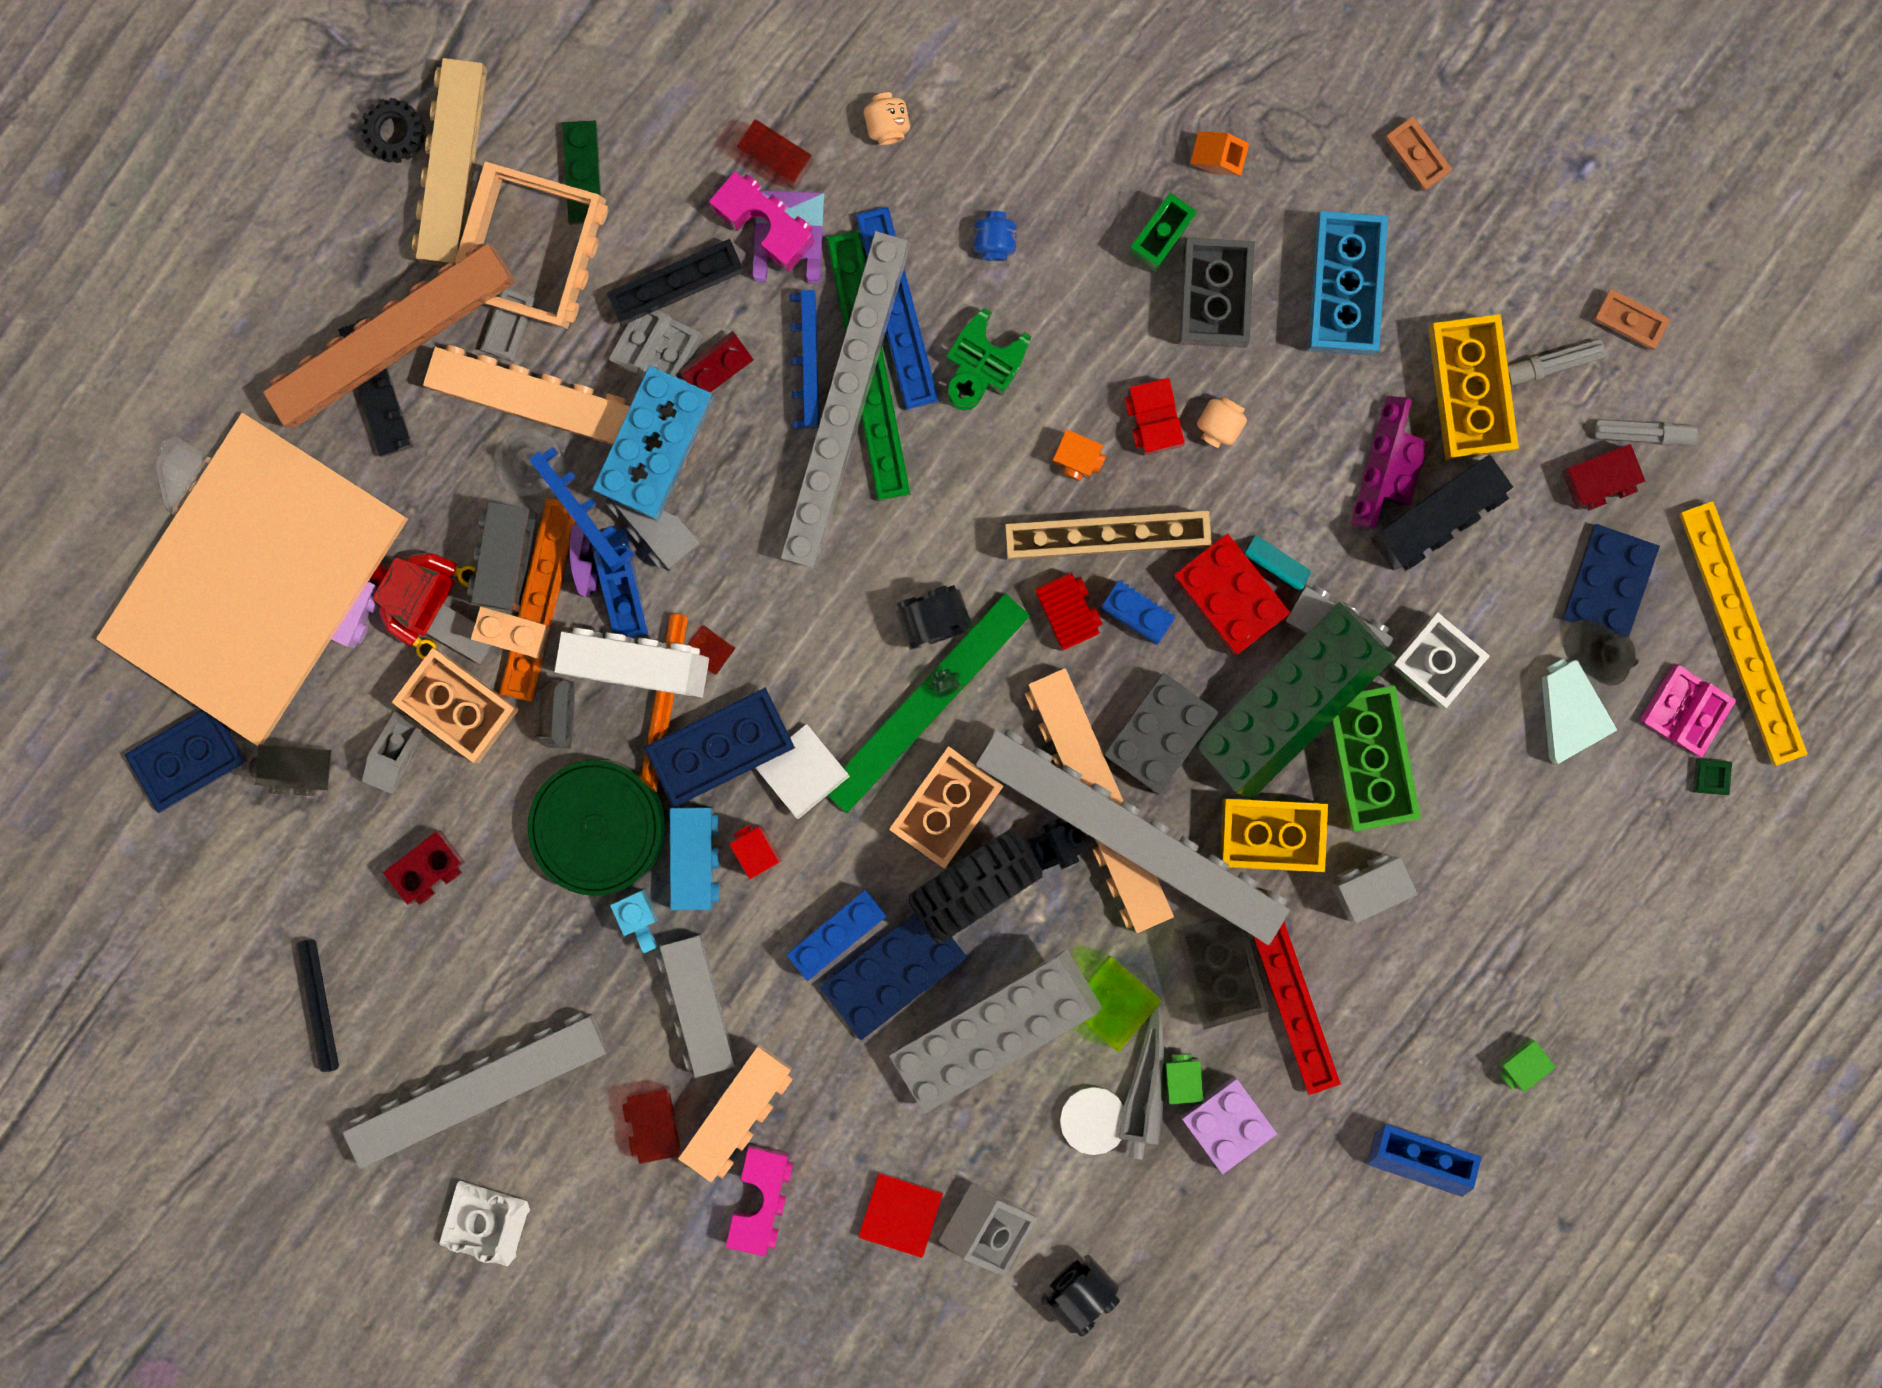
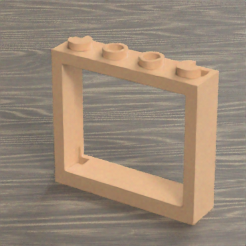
[455,161,608,329]

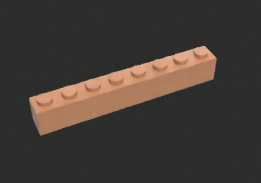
[263,243,517,429]

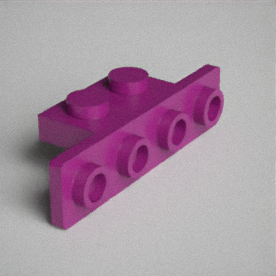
[1351,396,1429,529]

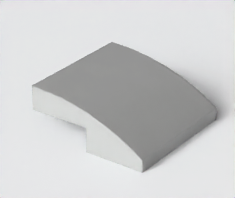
[608,310,704,379]

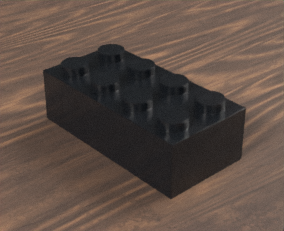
[1370,454,1514,571]

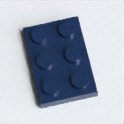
[1561,524,1660,642]

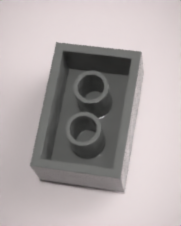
[1179,238,1255,348]
[468,501,537,612]
[1103,673,1219,795]

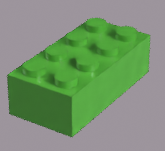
[1329,685,1421,832]

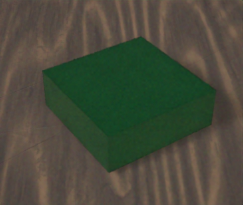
[1693,759,1732,795]

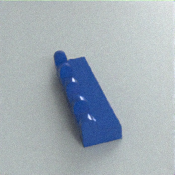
[789,290,819,429]
[529,447,635,572]

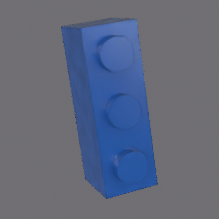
[786,889,887,981]
[1366,1124,1482,1197]

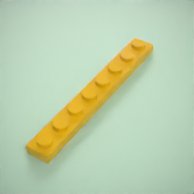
[1679,501,1808,766]

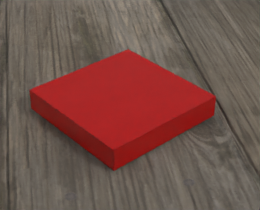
[858,1172,943,1258]

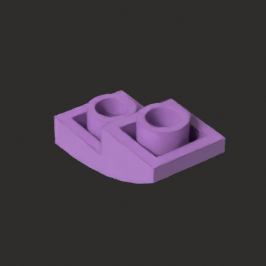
[570,525,599,598]

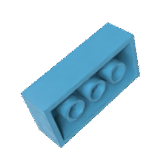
[1307,211,1388,356]
[593,365,714,521]

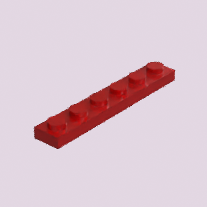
[1252,893,1341,1095]

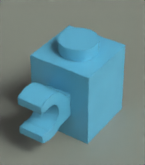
[610,890,658,953]

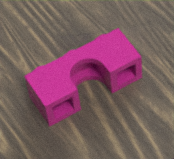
[709,172,815,273]
[726,1144,794,1257]

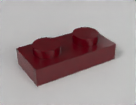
[679,331,754,393]

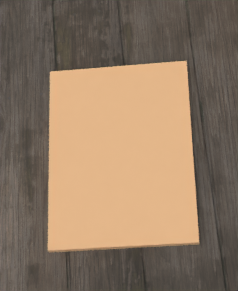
[96,413,408,747]

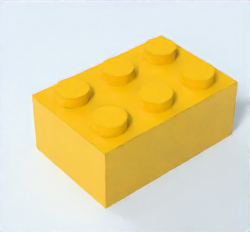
[1220,799,1328,872]

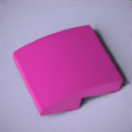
[1639,663,1736,758]

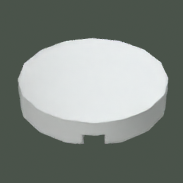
[1060,1087,1124,1155]

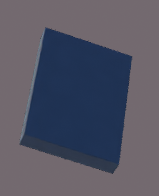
[124,710,247,813]

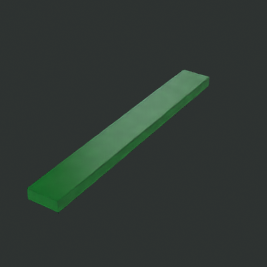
[826,231,911,501]
[828,593,1030,813]

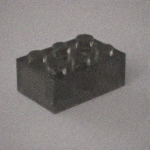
[1174,916,1269,1030]

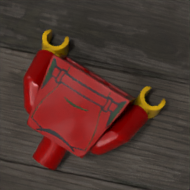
[370,553,477,660]

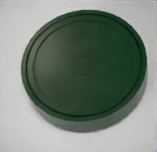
[527,760,666,896]

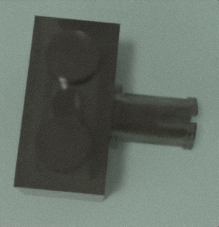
[249,744,331,796]

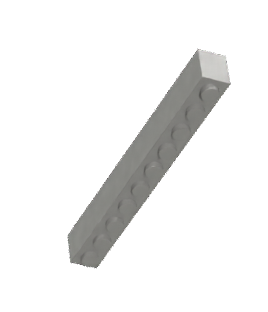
[781,231,911,569]
[976,729,1290,945]

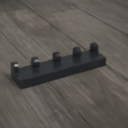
[607,239,744,326]
[338,317,414,458]

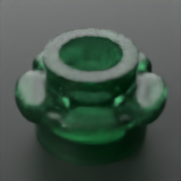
[928,669,961,698]

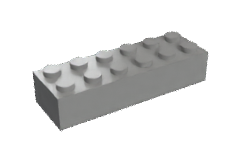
[889,949,1102,1114]

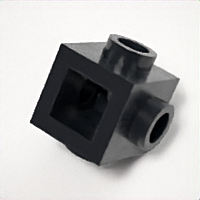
[1028,818,1089,871]

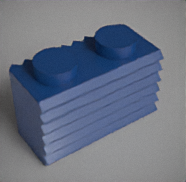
[1100,580,1175,645]

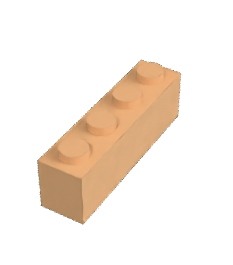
[678,1045,793,1183]

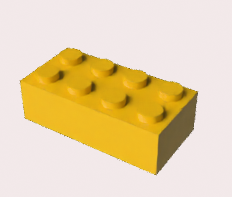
[1428,314,1519,461]

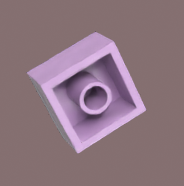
[1179,1076,1277,1174]

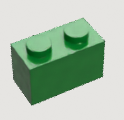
[1129,192,1197,273]

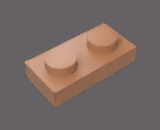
[1385,116,1453,192]
[1593,289,1671,351]

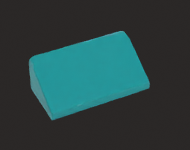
[1244,536,1311,592]

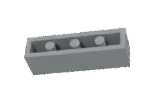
[656,935,737,1078]

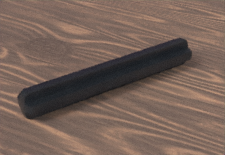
[297,939,339,1072]

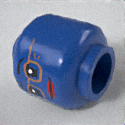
[972,211,1017,261]

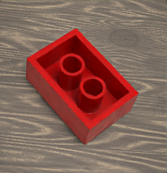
[1172,533,1290,656]

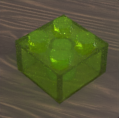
[1083,955,1163,1053]

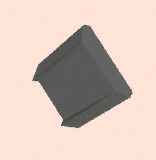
[534,679,575,749]

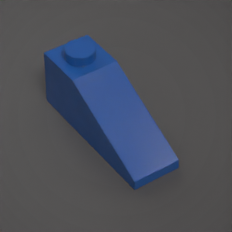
[593,528,648,638]

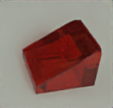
[688,625,735,675]

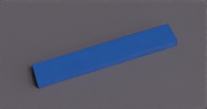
[856,206,939,411]

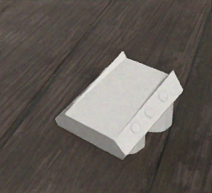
[439,1181,530,1266]

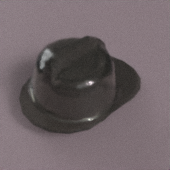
[1563,619,1639,686]

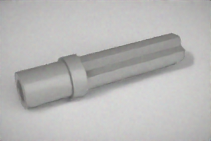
[1508,340,1606,386]
[1594,420,1698,446]

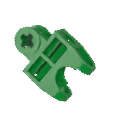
[946,307,1032,411]

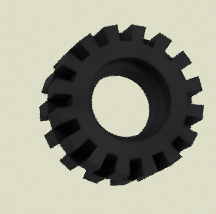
[360,98,425,163]

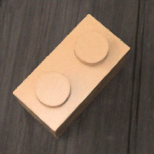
[471,606,550,659]

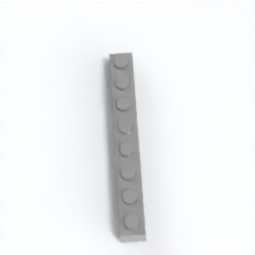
[342,1012,609,1169]

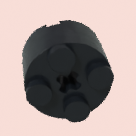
[896,585,973,650]
[1041,1255,1120,1337]

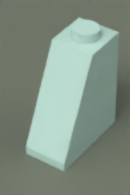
[1541,658,1617,764]

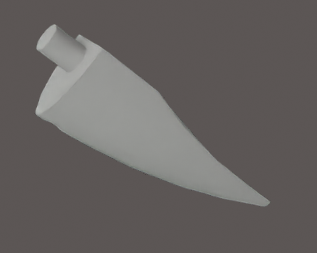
[1119,1007,1164,1160]

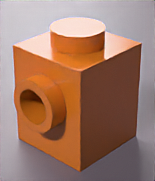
[1190,131,1249,176]
[1052,429,1106,481]

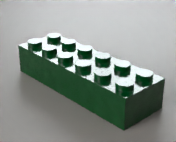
[1195,601,1397,799]

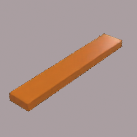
[499,498,576,702]

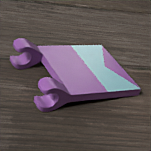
[753,190,824,284]

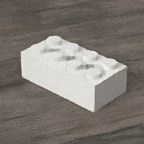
[555,627,709,698]

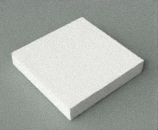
[756,724,850,819]

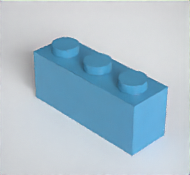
[670,808,720,910]

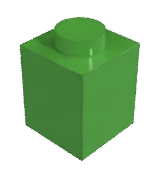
[1498,1038,1556,1092]
[1164,1053,1203,1104]

